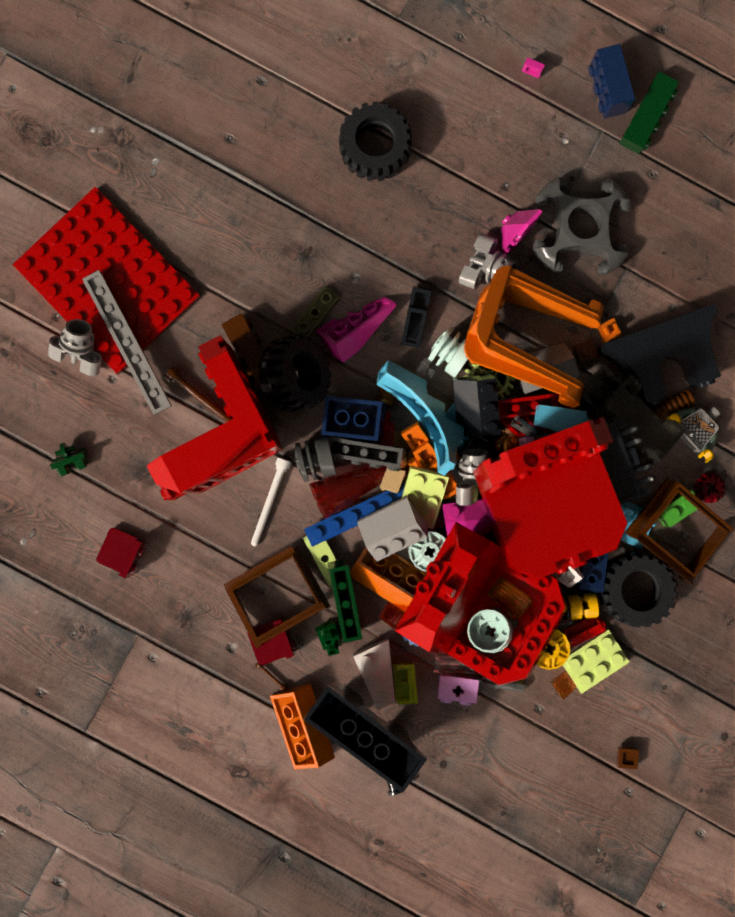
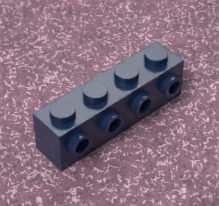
[576,553,608,593]

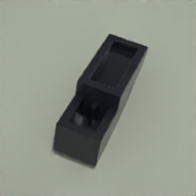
[401,285,432,348]

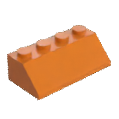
[350,546,427,611]
[270,684,335,769]

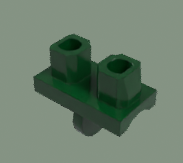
[50,443,88,477]
[316,621,342,656]

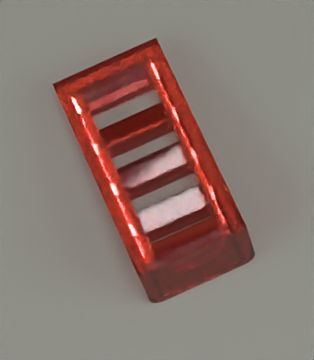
[379,601,405,629]

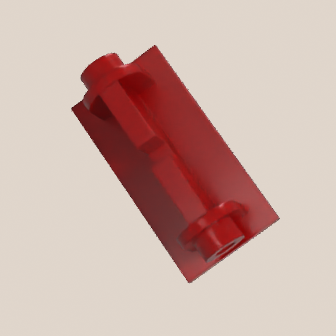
[563,615,606,647]

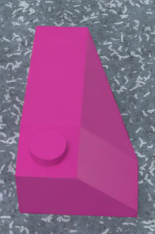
[501,209,542,254]
[315,296,396,362]
[442,500,493,536]

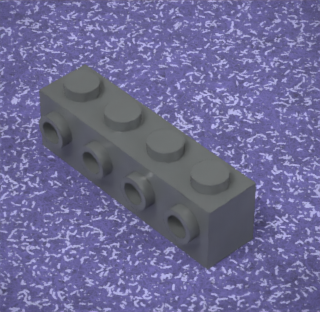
[328,437,409,471]

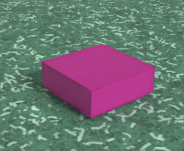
[522,57,544,78]

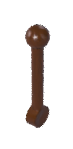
[255,662,287,691]

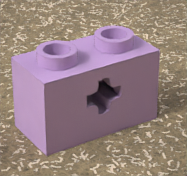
[436,672,479,706]

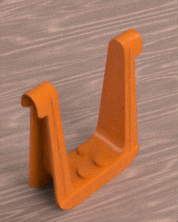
[464,265,604,407]

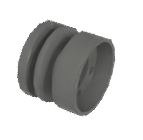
[295,436,336,482]

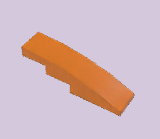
[401,422,458,500]

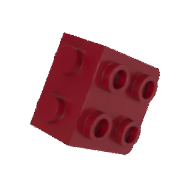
[96,527,146,579]
[247,617,297,666]

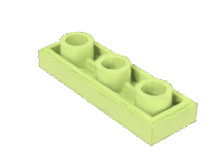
[303,536,337,589]

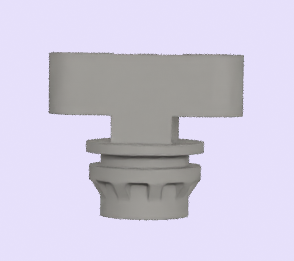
[459,233,518,290]
[48,319,102,376]
[456,449,489,505]

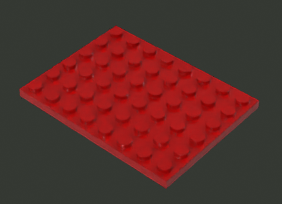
[12,187,201,375]

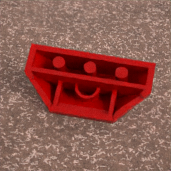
[498,393,575,438]

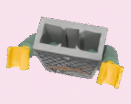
[666,407,720,463]

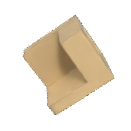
[380,466,408,493]

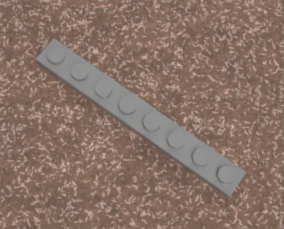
[82,270,172,415]

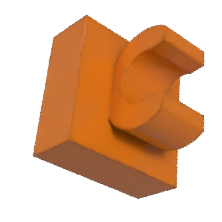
[596,318,622,344]

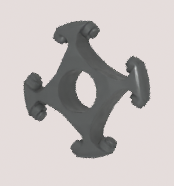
[533,177,631,275]

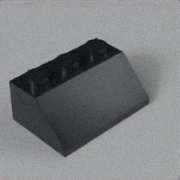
[452,373,501,438]

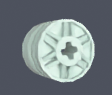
[428,326,468,378]
[408,530,446,572]
[467,609,513,653]

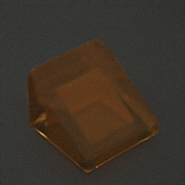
[550,671,576,700]

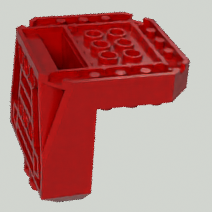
[147,335,284,501]
[473,417,627,579]
[395,522,568,685]

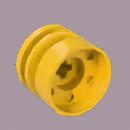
[537,629,570,670]

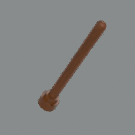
[164,366,233,422]

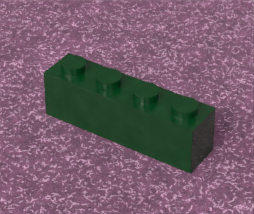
[619,71,679,154]
[327,559,363,643]

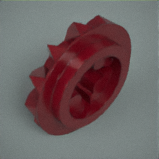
[695,473,726,503]

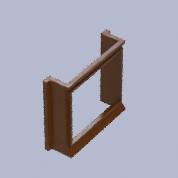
[624,478,734,585]
[224,546,331,649]

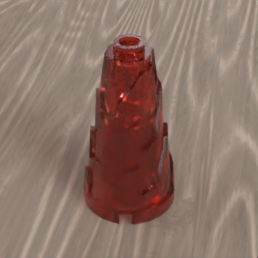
[309,467,385,519]

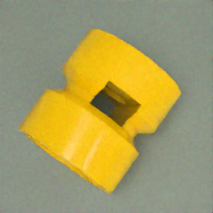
[567,592,599,620]

